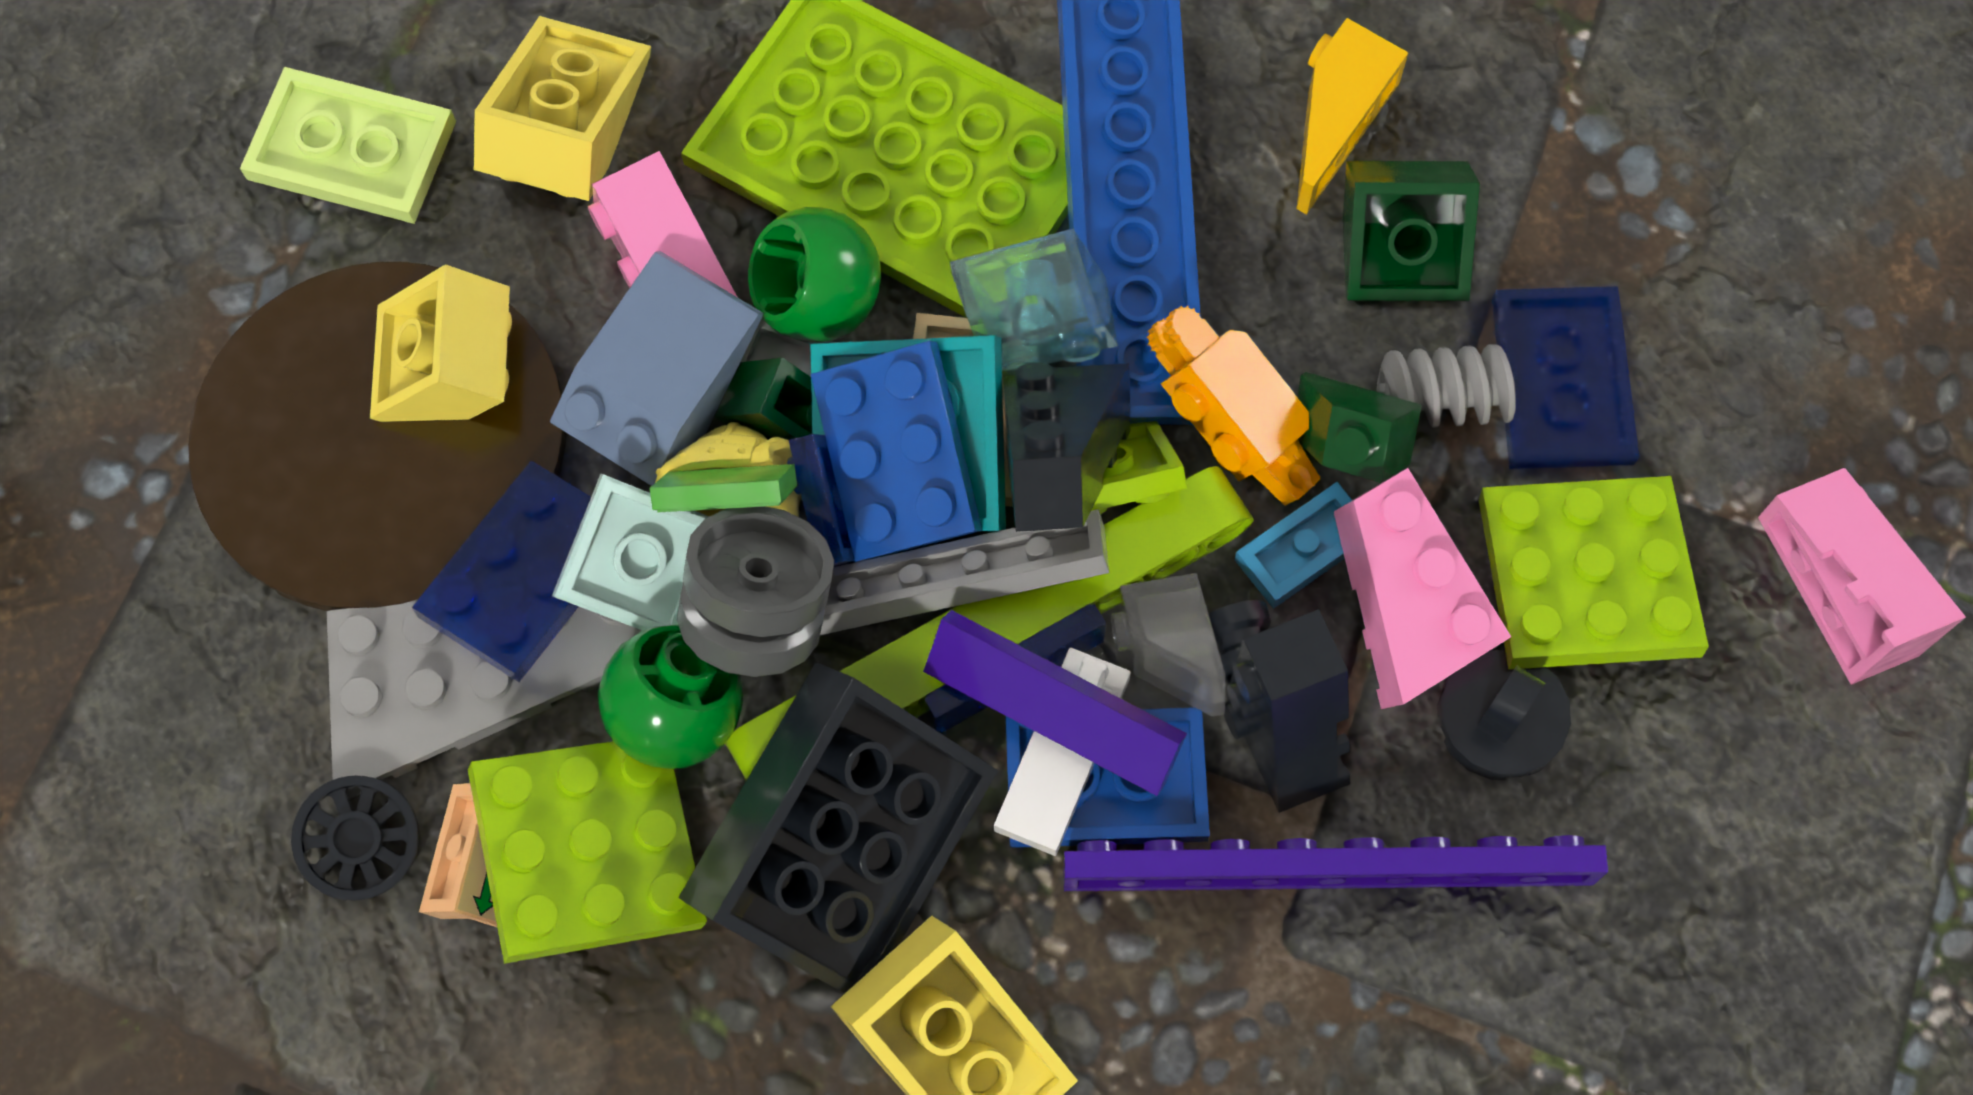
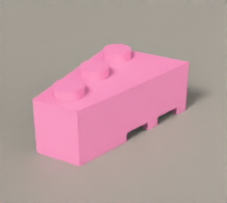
[1334,468,1511,709]
[1758,468,1966,685]

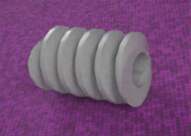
[1376,344,1516,428]

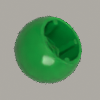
[748,207,881,343]
[598,625,743,769]

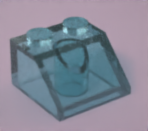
[950,228,1118,371]

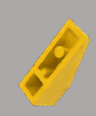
[1296,18,1408,215]

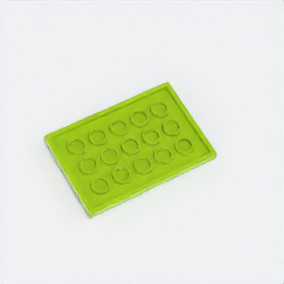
[681,0,1068,321]

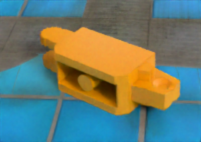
[1146,306,1320,506]

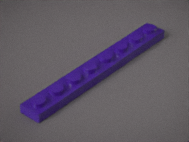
[1063,835,1608,891]

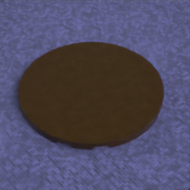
[188,261,566,611]

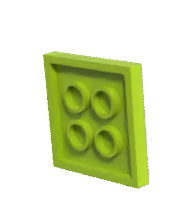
[1479,476,1709,669]
[468,741,707,964]

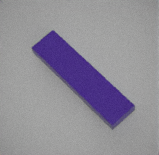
[923,610,1187,796]

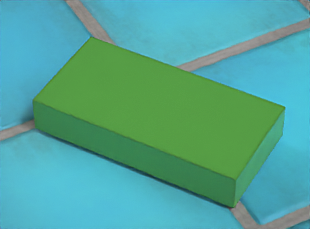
[650,464,797,513]

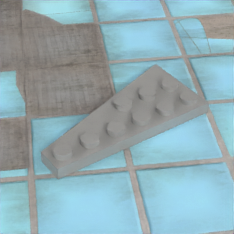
[327,583,642,799]

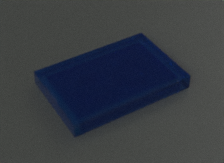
[1492,286,1639,469]

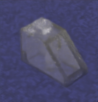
[1111,573,1225,716]

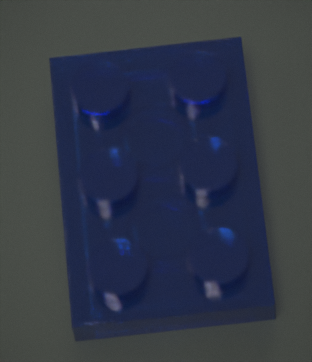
[412,461,591,683]

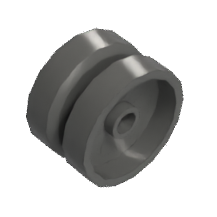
[677,507,834,677]

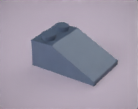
[550,251,764,486]

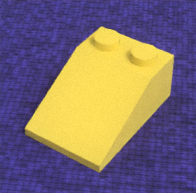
[474,16,651,201]
[830,916,1078,1095]

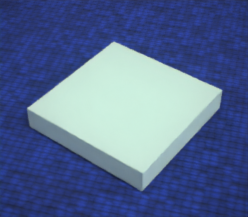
[552,474,709,631]

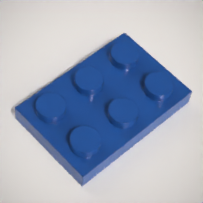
[810,340,982,562]
[1006,707,1210,848]

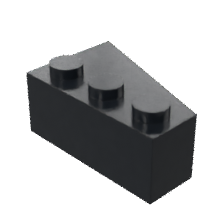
[1002,363,1131,532]

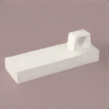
[994,647,1131,856]

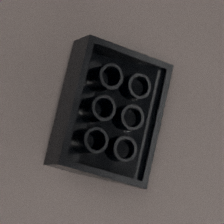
[678,662,998,993]

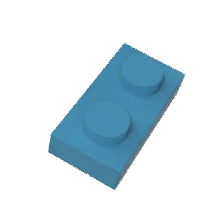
[1235,482,1352,609]

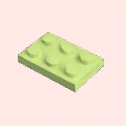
[240,67,456,224]

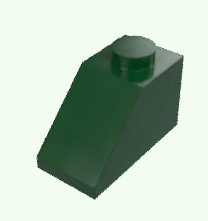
[715,357,813,464]
[1297,372,1422,483]

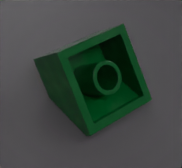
[1342,161,1480,301]

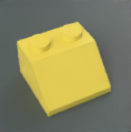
[370,264,512,422]

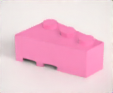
[588,151,738,298]

